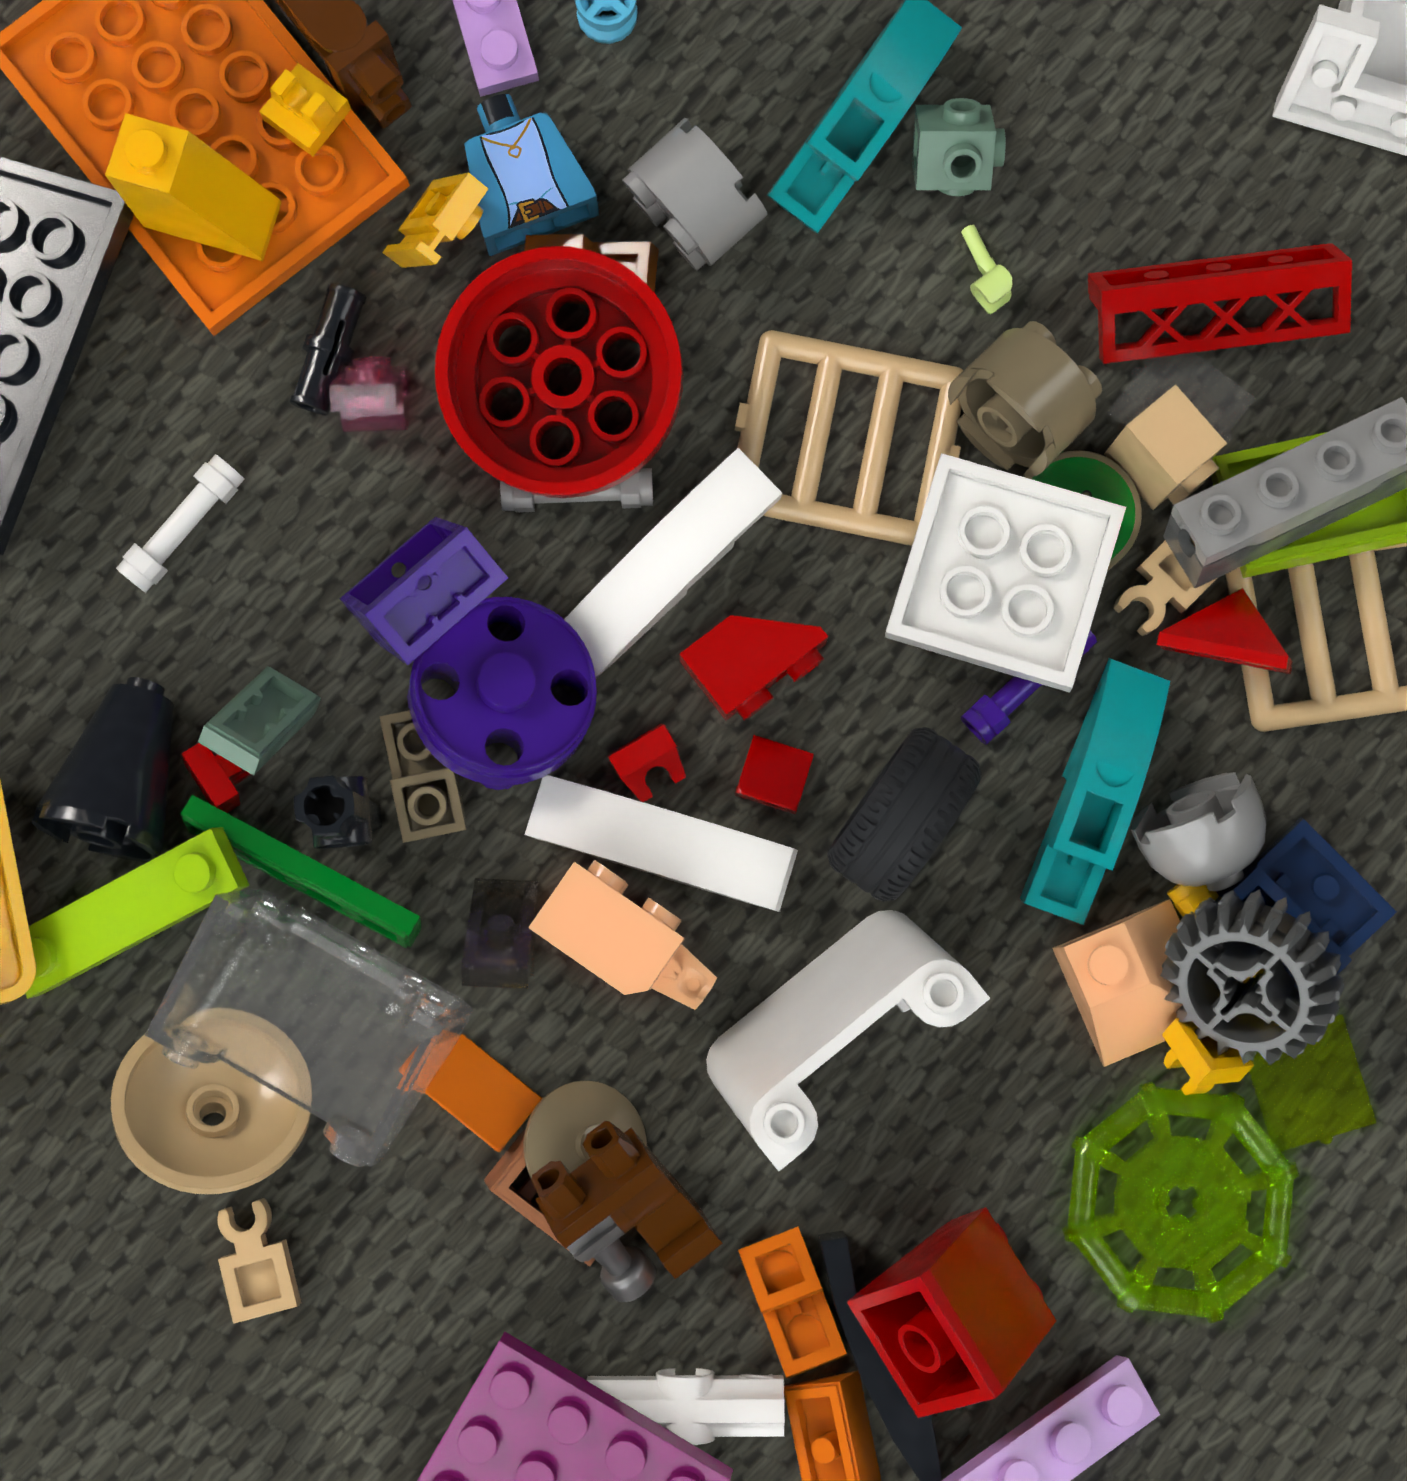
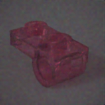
[329,356,409,432]

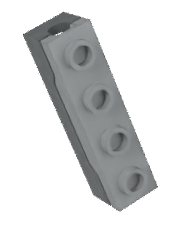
[1163,397,1407,588]

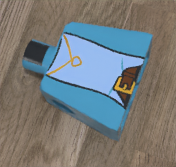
[464,94,599,256]

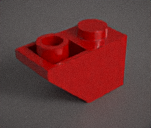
[679,615,828,721]

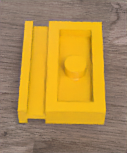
[382,172,488,268]

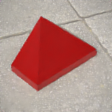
[1156,588,1293,674]

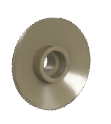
[523,1081,647,1178]

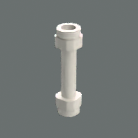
[116,454,244,593]

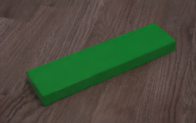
[181,795,422,948]

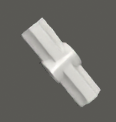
[586,1368,785,1445]

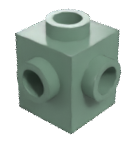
[912,98,1006,196]

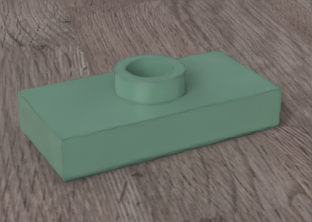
[198,666,321,776]

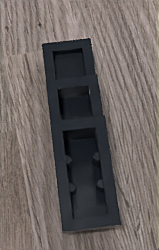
[818,1230,942,1481]

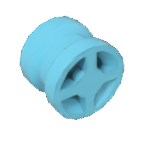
[575,0,638,44]

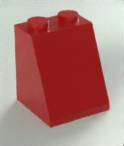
[847,1207,1057,1418]

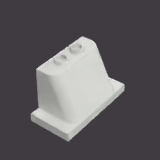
[1272,0,1407,156]

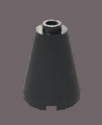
[32,677,174,862]

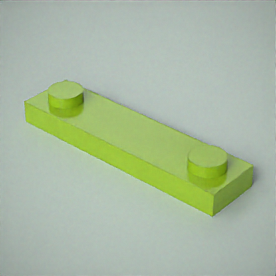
[25,827,249,999]

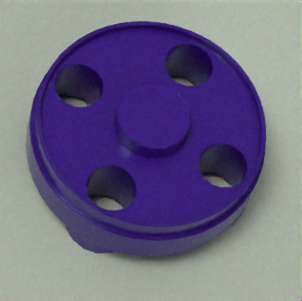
[407,597,597,790]

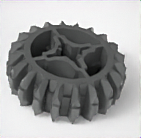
[1160,889,1344,1065]

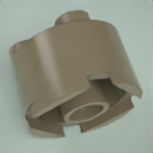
[948,321,1102,477]

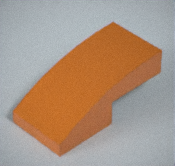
[738,1226,847,1379]

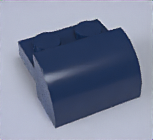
[1215,817,1397,989]

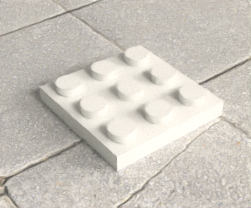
[885,453,1126,693]

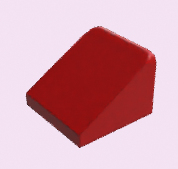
[735,735,814,814]

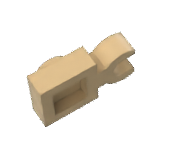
[1113,537,1217,636]
[218,1198,301,1324]

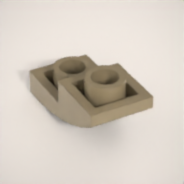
[379,710,467,843]

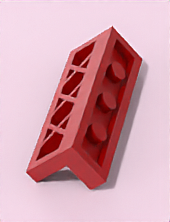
[1088,243,1352,364]

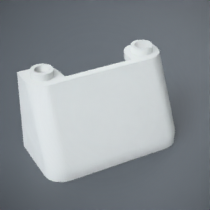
[706,910,990,1171]

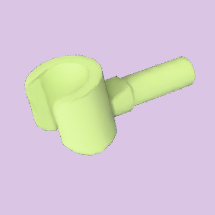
[961,225,1012,314]

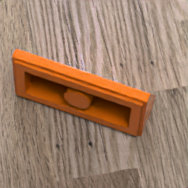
[398,1018,542,1152]
[784,1371,882,1481]

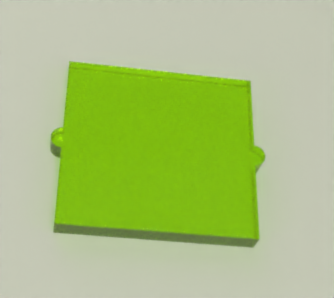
[1249,1014,1377,1153]

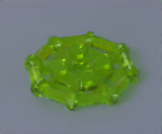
[1062,1081,1300,1324]

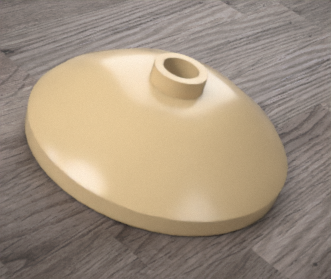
[111,1009,313,1194]

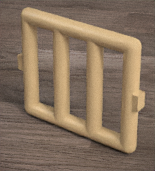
[735,330,963,546]
[1225,543,1407,732]

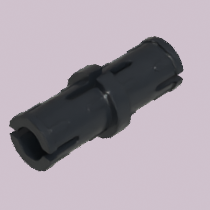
[290,283,367,416]

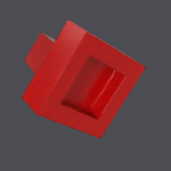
[606,724,686,802]
[182,743,252,813]

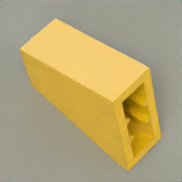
[105,113,281,261]

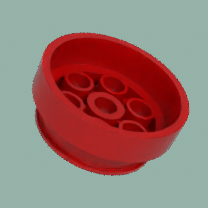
[435,246,684,498]

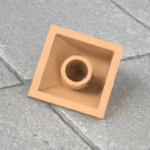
[1053,899,1183,1067]

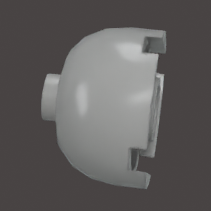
[1130,772,1266,891]

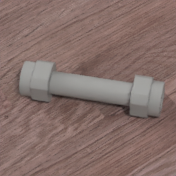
[500,468,653,512]

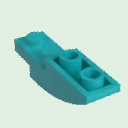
[766,0,962,233]
[1020,658,1170,925]

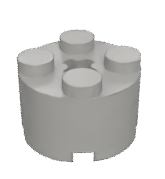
[622,118,768,271]

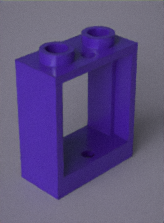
[339,517,508,665]

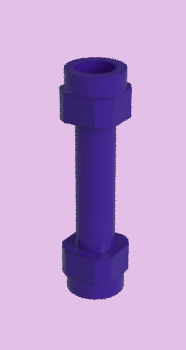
[960,630,1097,745]

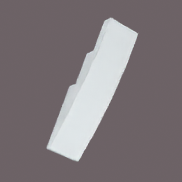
[564,448,782,679]
[524,775,798,912]

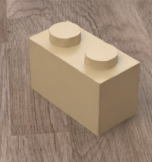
[1104,384,1227,510]

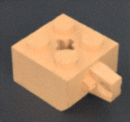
[528,860,717,1010]

